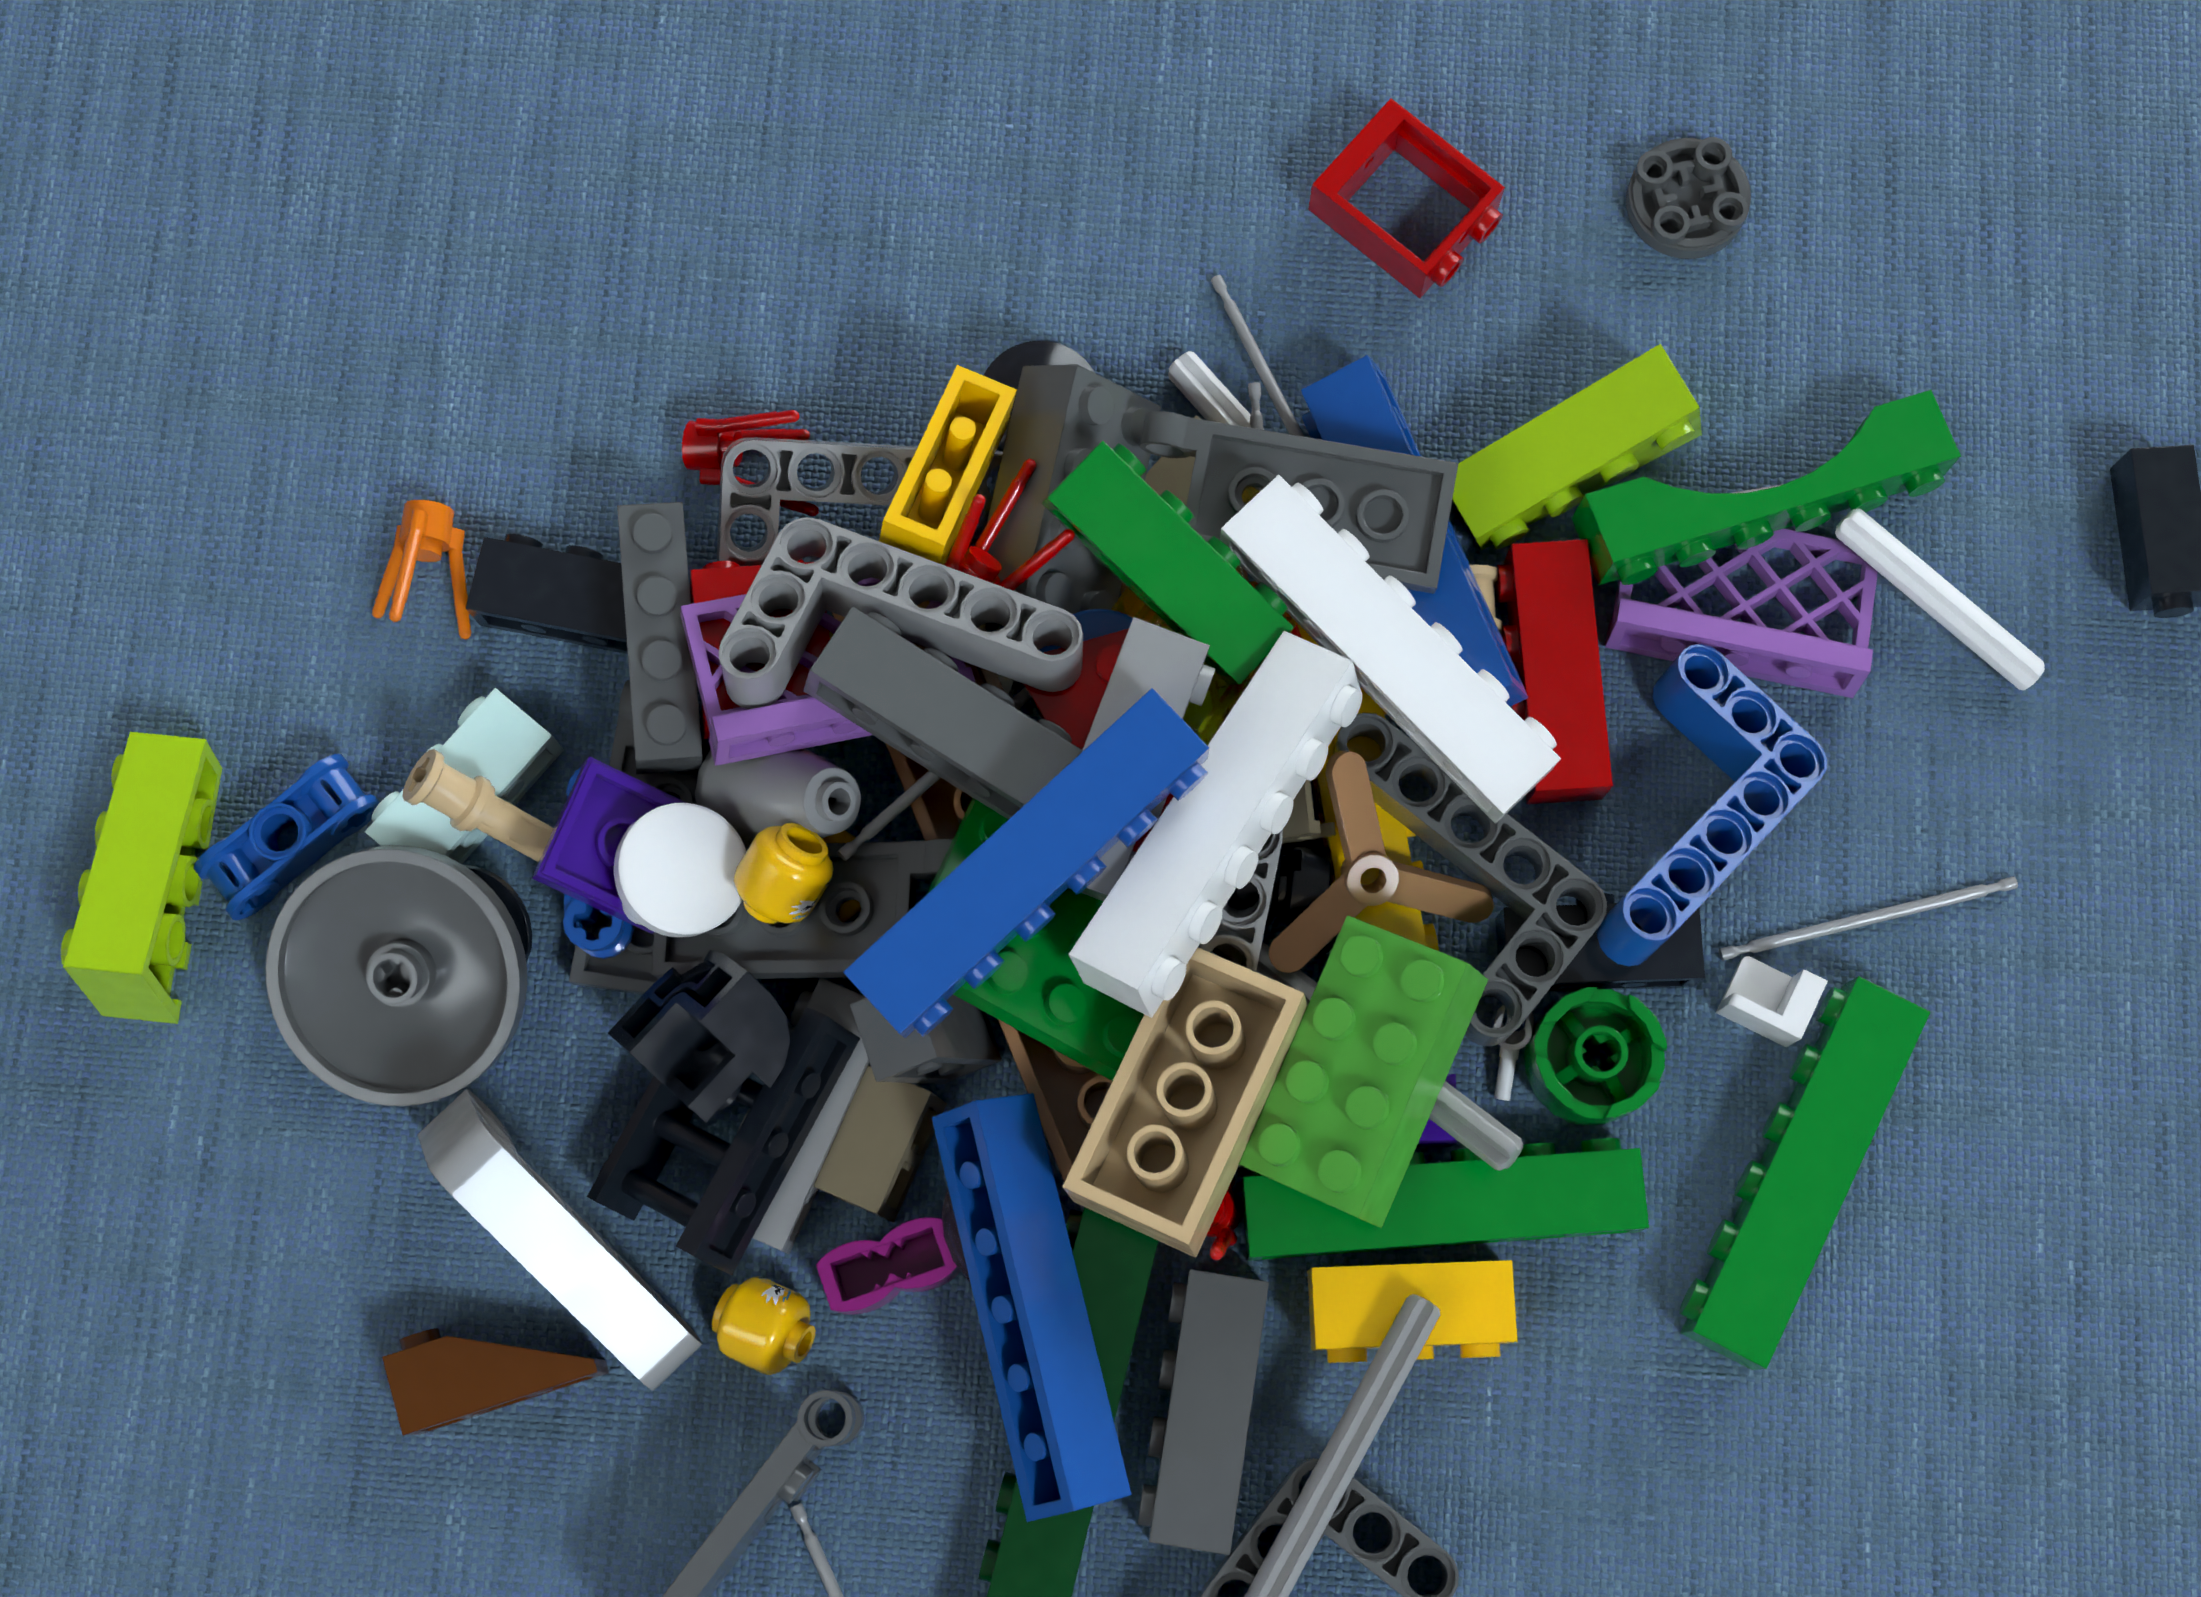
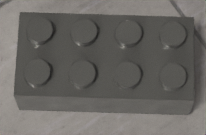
[987,364,1161,625]

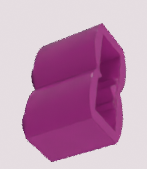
[816,1218,963,1315]

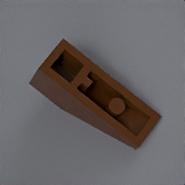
[382,1328,609,1435]

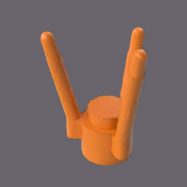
[372,500,471,640]

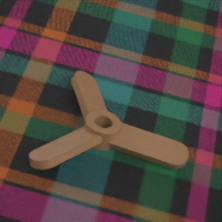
[1269,750,1494,973]

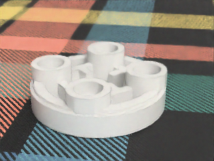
[614,803,746,937]

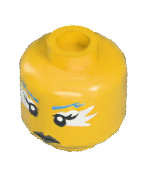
[733,823,833,924]
[711,1276,816,1375]

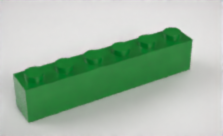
[1679,976,1930,1370]
[1241,1138,1649,1261]

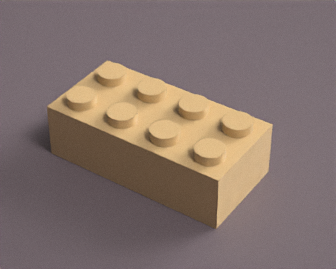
[1062,948,1307,1258]

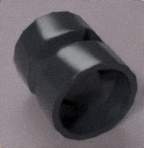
[1234,844,1331,927]

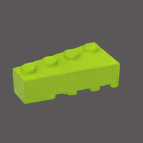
[1452,343,1702,550]
[61,732,222,1024]

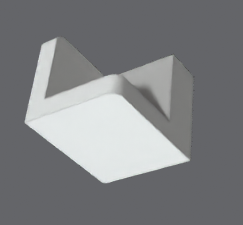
[1716,956,1828,1047]

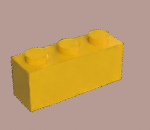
[879,365,1017,565]
[1307,1260,1518,1363]

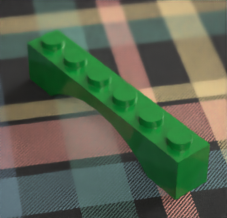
[1571,390,1961,585]

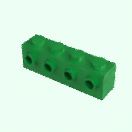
[1041,441,1294,685]

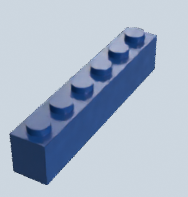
[1301,355,1529,707]
[843,688,1209,1038]
[931,1093,1132,1522]

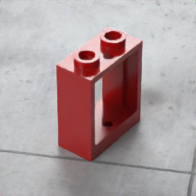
[1308,98,1505,298]

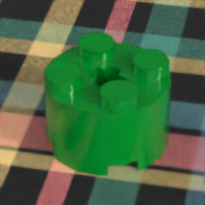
[1524,987,1667,1126]

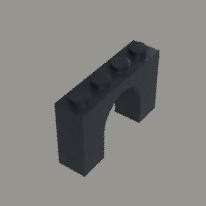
[2110,445,2201,618]

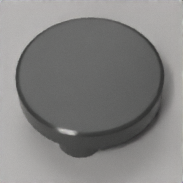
[1626,137,1751,259]

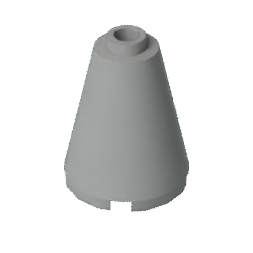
[695,748,861,845]

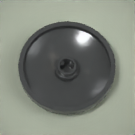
[265,845,527,1106]

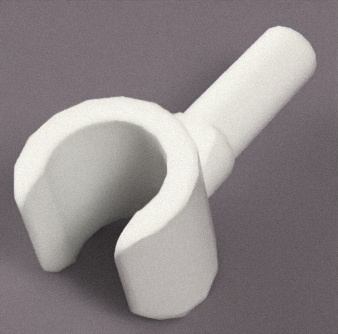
[1493,1005,1534,1101]

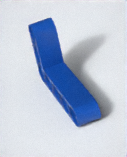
[1597,644,1827,966]

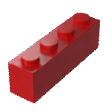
[1495,539,1613,804]

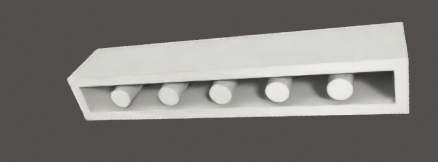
[1220,474,1561,824]
[1069,631,1362,1018]

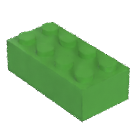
[1239,915,1488,1228]

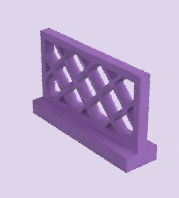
[1605,529,1878,698]
[680,578,975,766]

